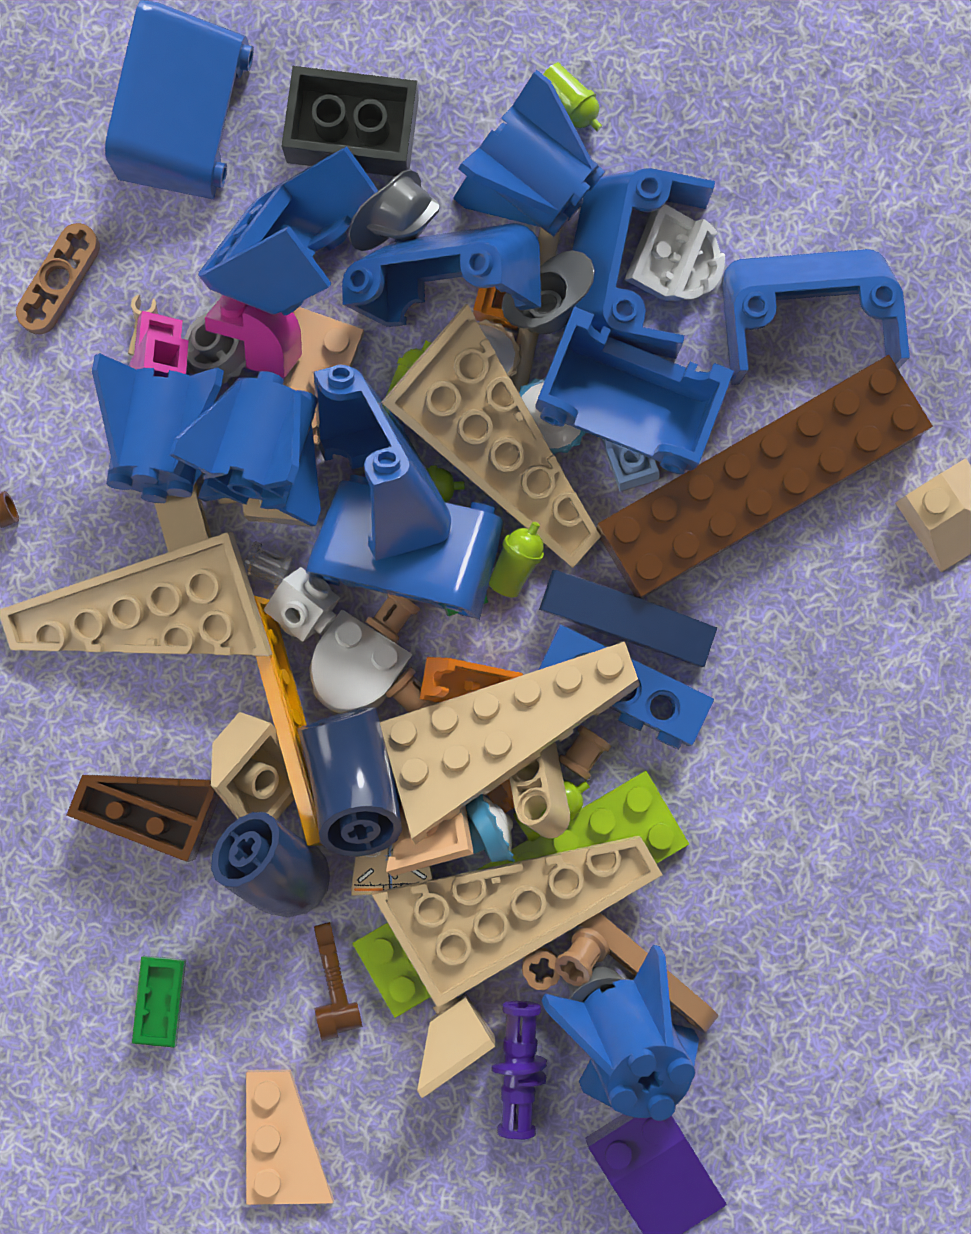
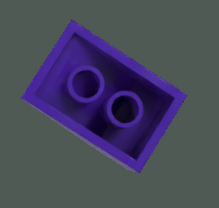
[585,1114,727,1234]

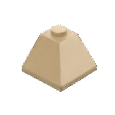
[895,458,971,572]
[211,712,295,820]
[417,993,495,1098]

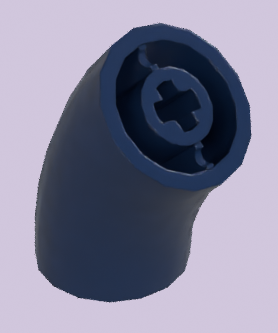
[297,706,402,857]
[211,812,330,917]

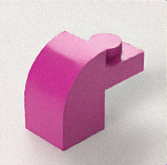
[205,295,302,378]
[129,311,189,378]

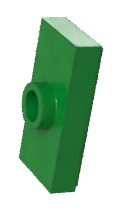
[132,955,186,1048]

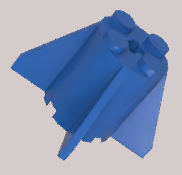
[453,70,605,237]
[92,353,224,503]
[169,371,321,527]
[541,945,699,1121]

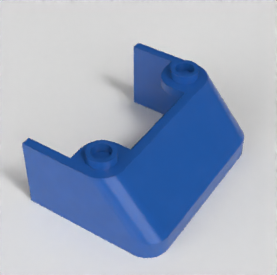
[198,146,379,316]
[562,168,715,359]
[722,249,910,385]

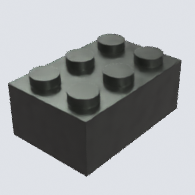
[281,66,419,176]

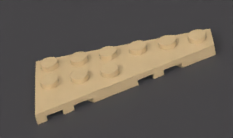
[381,304,601,568]
[0,532,273,656]
[380,642,640,844]
[372,836,663,1008]

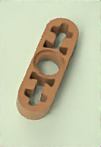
[16,223,100,335]

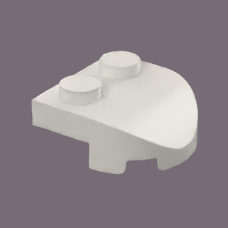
[624,204,725,302]
[309,610,413,714]

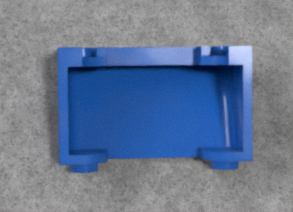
[105,0,254,200]
[342,223,541,327]
[535,307,734,474]
[314,365,451,561]
[306,475,504,620]

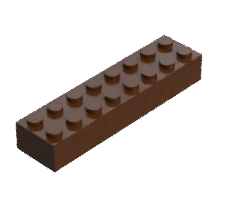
[596,355,933,599]

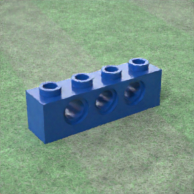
[538,624,714,750]

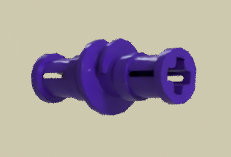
[491,1000,547,1140]

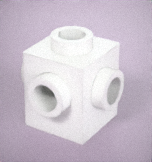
[263,567,340,642]

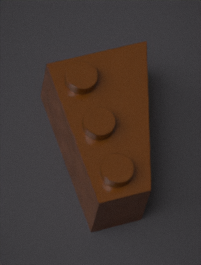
[66,775,220,862]

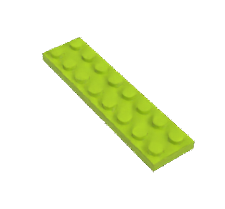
[352,770,689,1018]

